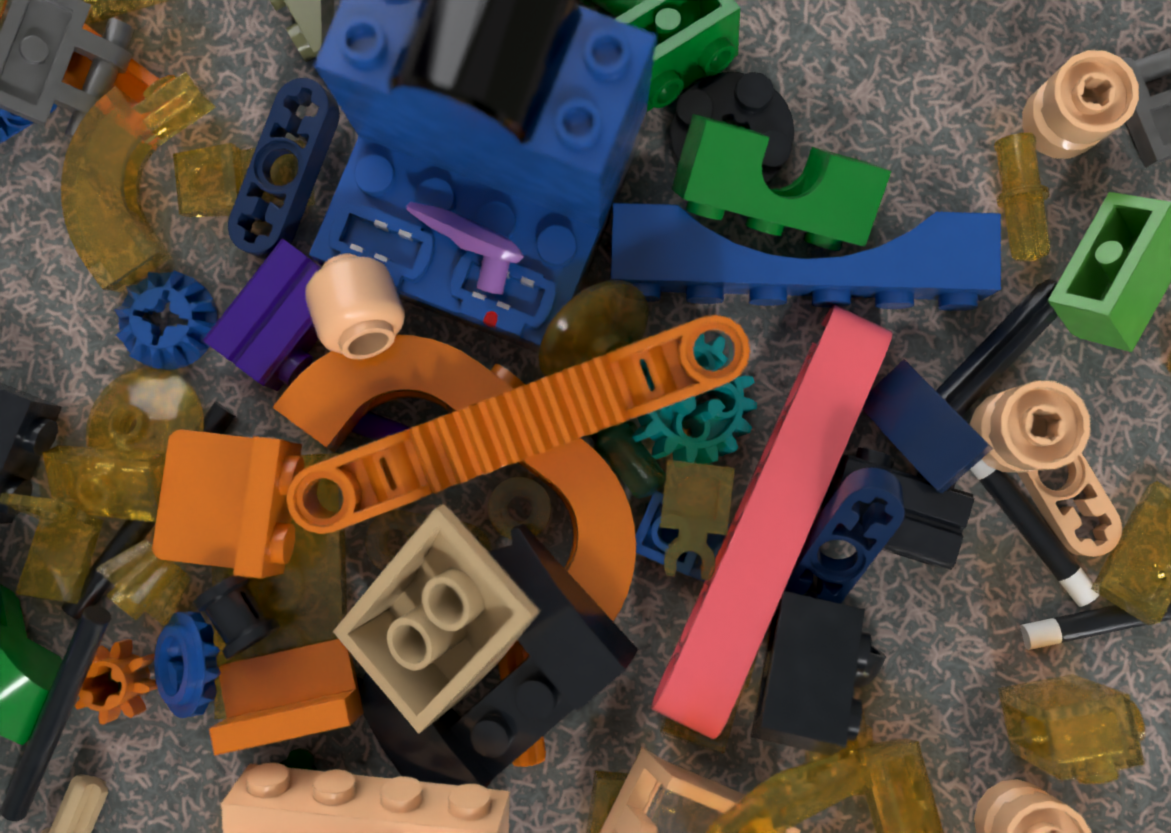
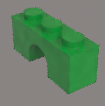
[671,114,892,251]

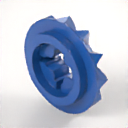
[114,270,218,370]
[154,612,221,718]

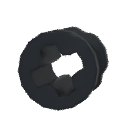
[192,575,280,660]

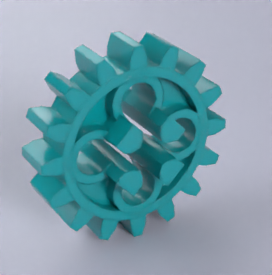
[632,333,757,468]

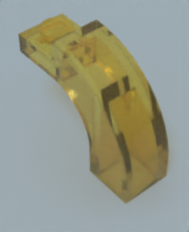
[61,72,216,292]

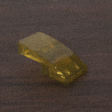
[173,139,316,217]

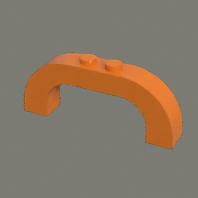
[272,334,636,621]

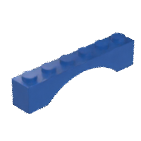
[610,203,1001,311]

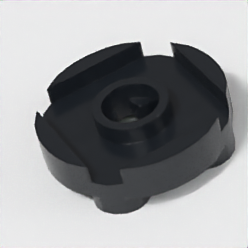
[669,72,794,186]

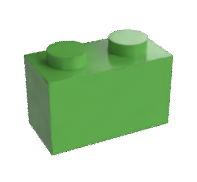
[1048,192,1171,352]

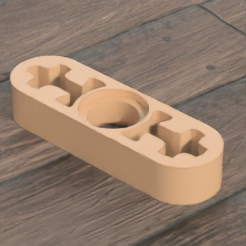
[1017,453,1122,557]

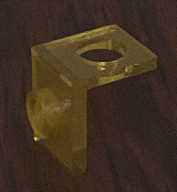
[0,493,104,604]

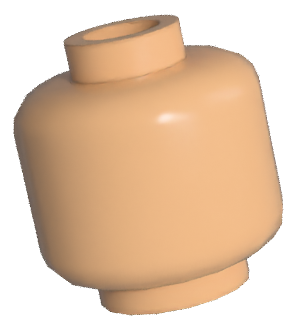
[306,254,405,359]

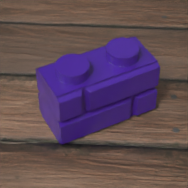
[203,238,322,391]

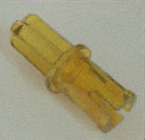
[994,133,1051,261]

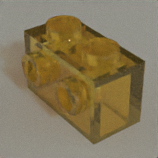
[998,674,1145,784]

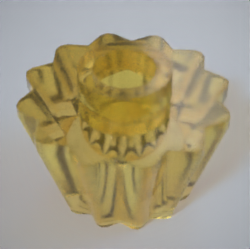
[96,539,191,626]

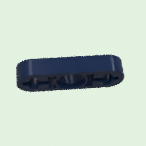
[228,78,340,259]
[784,468,904,604]

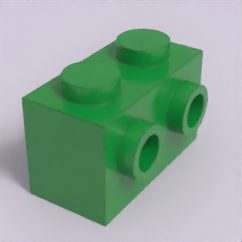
[615,0,741,112]

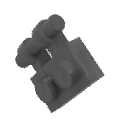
[0,0,134,145]

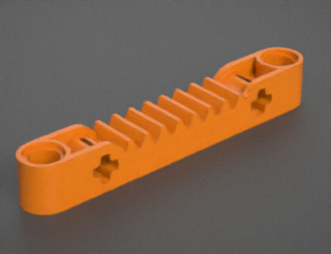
[286,315,750,534]

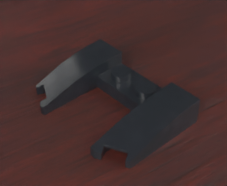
[357,524,639,788]

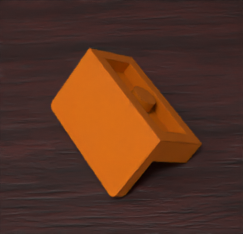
[209,638,364,756]

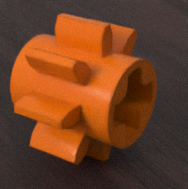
[75,639,158,725]

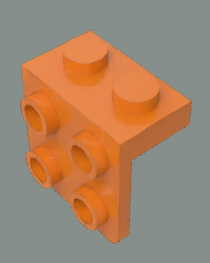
[152,429,305,578]

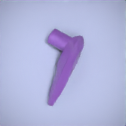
[406,202,523,294]

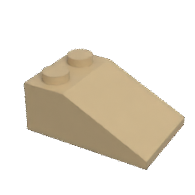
[333,504,540,734]

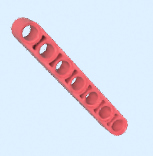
[651,304,893,740]

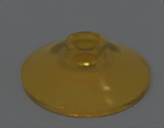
[538,280,649,377]
[86,367,204,492]

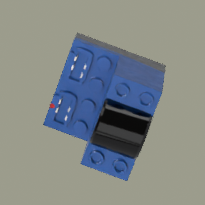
[309,0,657,359]

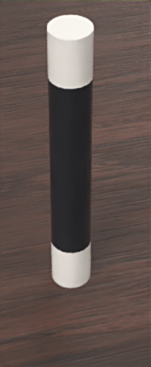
[970,459,1100,607]
[1020,593,1171,650]

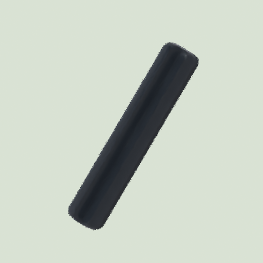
[936,279,1058,417]

